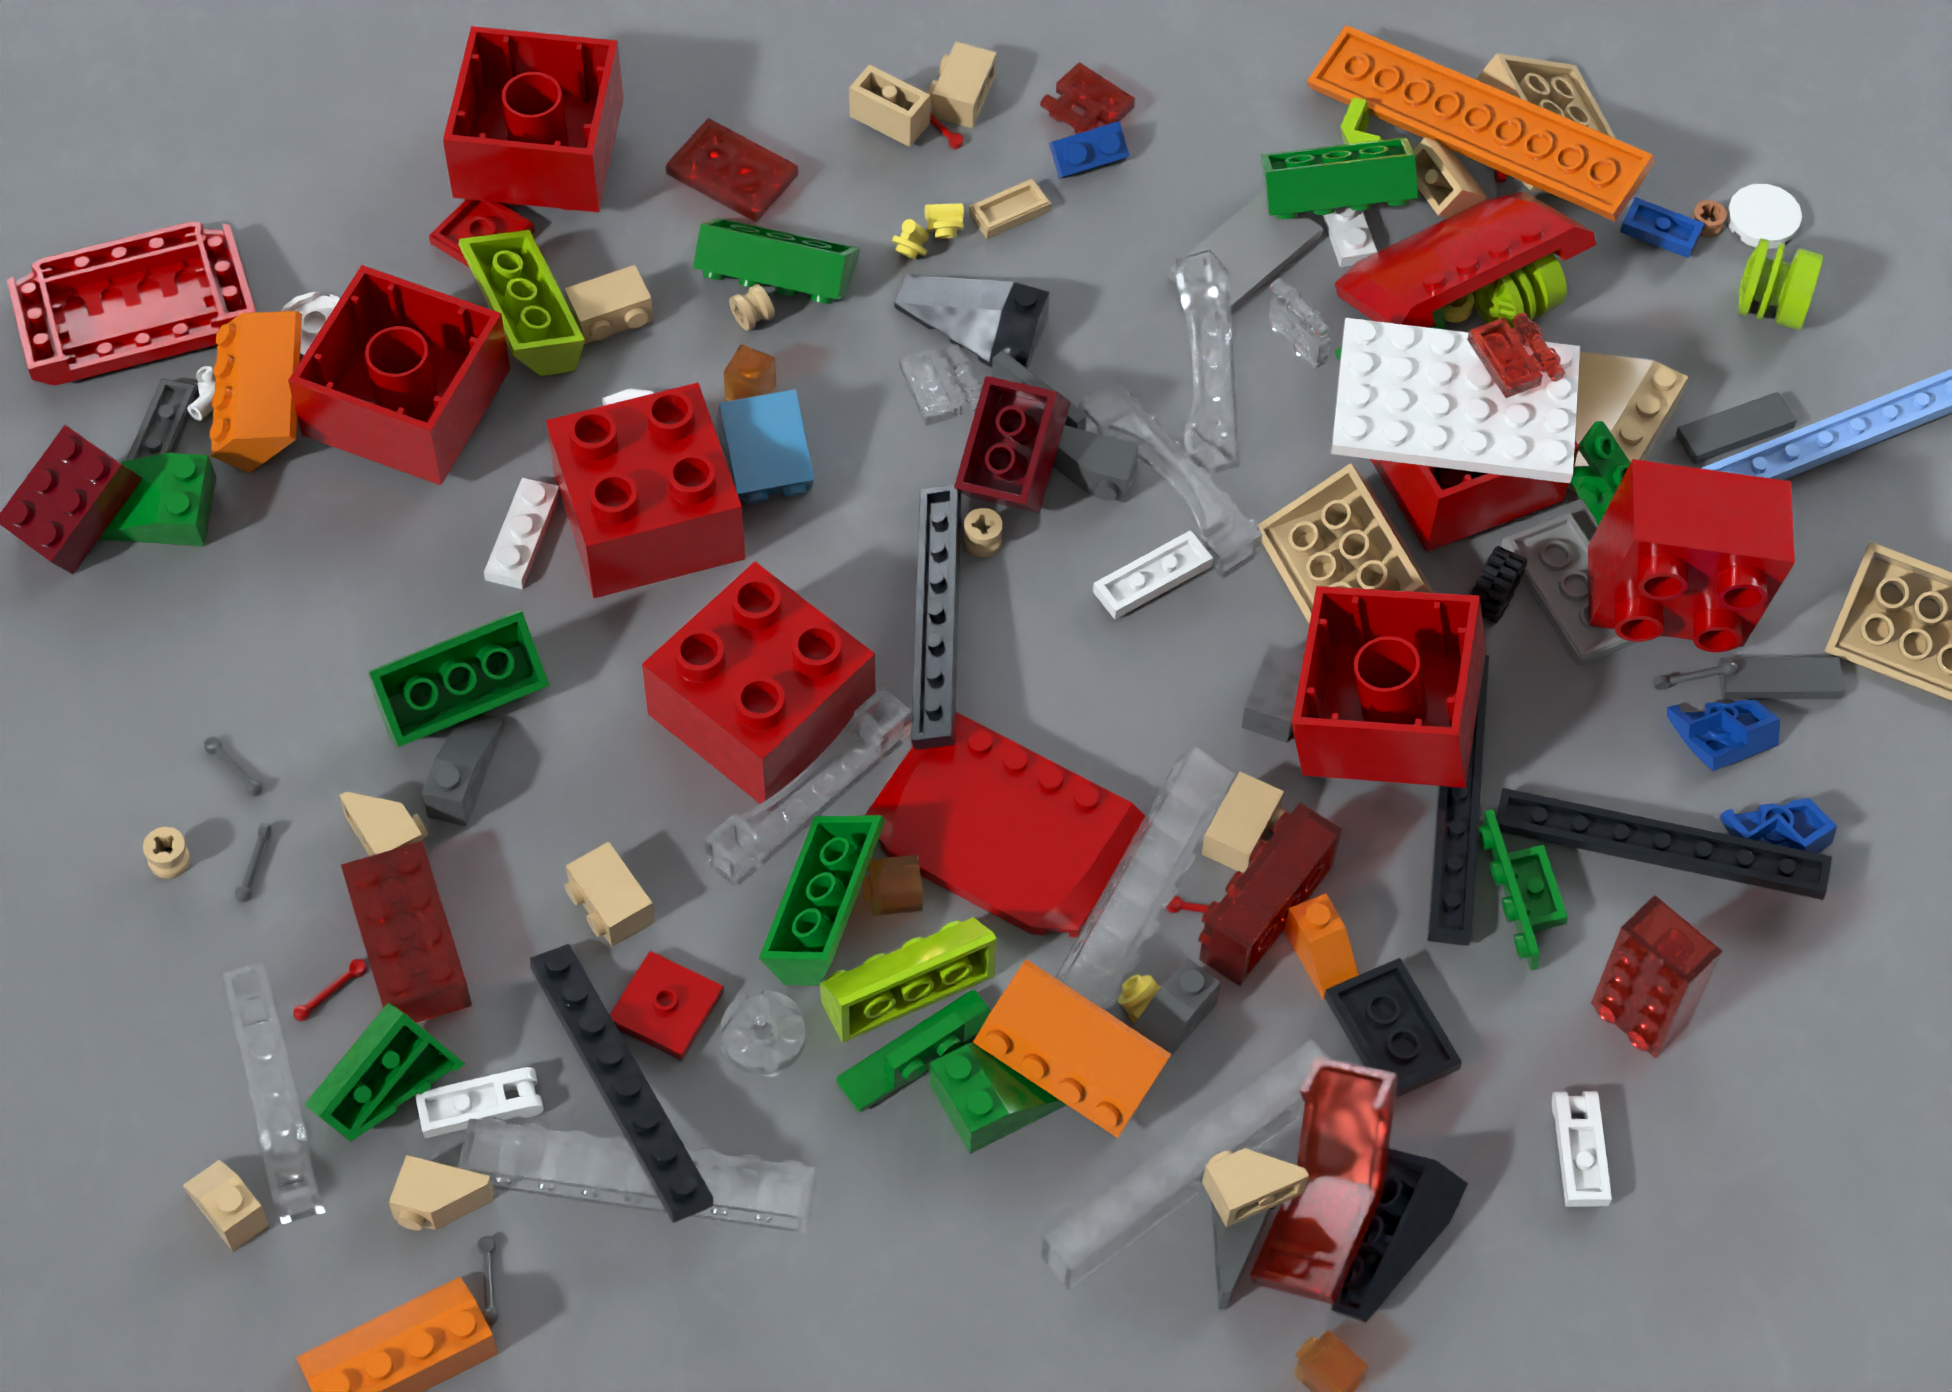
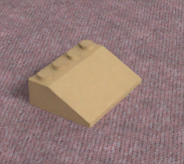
[1476,53,1616,193]
[1568,351,1689,492]
[1254,463,1435,624]
[1824,541,1952,701]

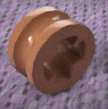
[1691,200,1727,237]

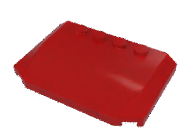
[1334,191,1596,328]
[7,222,256,386]
[864,712,1149,938]

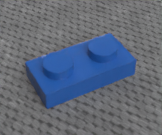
[1049,121,1130,178]
[1620,197,1704,258]

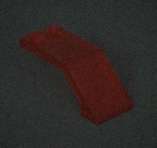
[1250,1056,1398,1305]

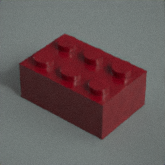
[954,375,1071,514]
[0,424,143,574]

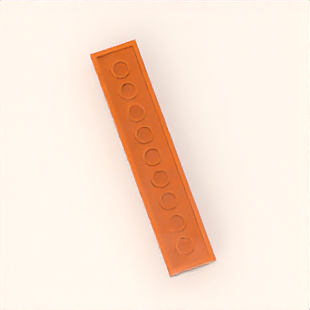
[1307,25,1655,222]

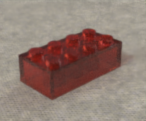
[1198,802,1342,986]
[341,841,472,1023]
[1591,895,1722,1059]

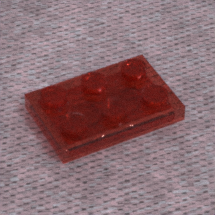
[665,118,798,222]

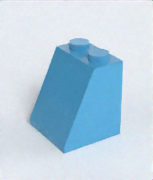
[716,389,814,504]

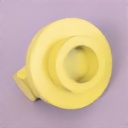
[924,203,964,239]
[891,219,929,260]
[1118,974,1161,1023]

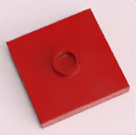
[609,951,724,1060]

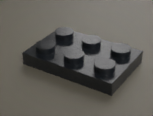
[1324,958,1462,1102]

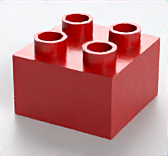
[443,26,624,213]
[288,265,510,485]
[1370,329,1579,552]
[546,382,745,599]
[1588,459,1795,653]
[642,561,876,808]
[1291,586,1486,788]

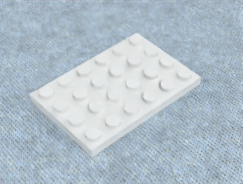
[1331,318,1580,483]

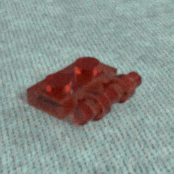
[1040,62,1135,134]
[1467,313,1565,398]

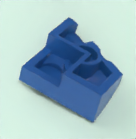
[1667,700,1780,771]
[1720,798,1837,853]

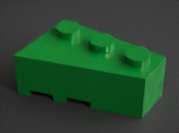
[304,1003,466,1142]

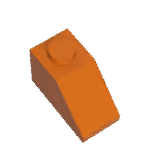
[1284,893,1359,1000]

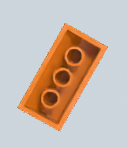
[210,311,302,474]
[973,959,1172,1138]
[295,1277,498,1392]

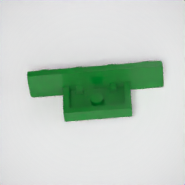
[1571,421,1631,526]
[1478,809,1568,971]
[836,990,991,1112]

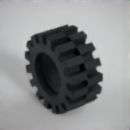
[1471,546,1527,624]

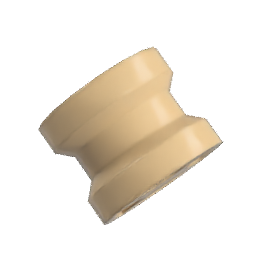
[729,284,775,331]
[963,508,1003,558]
[143,826,191,879]

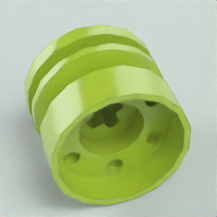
[1737,238,1823,331]
[1472,252,1567,334]

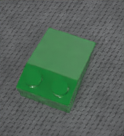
[98,453,217,547]
[929,1043,1067,1154]

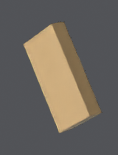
[969,178,1051,239]

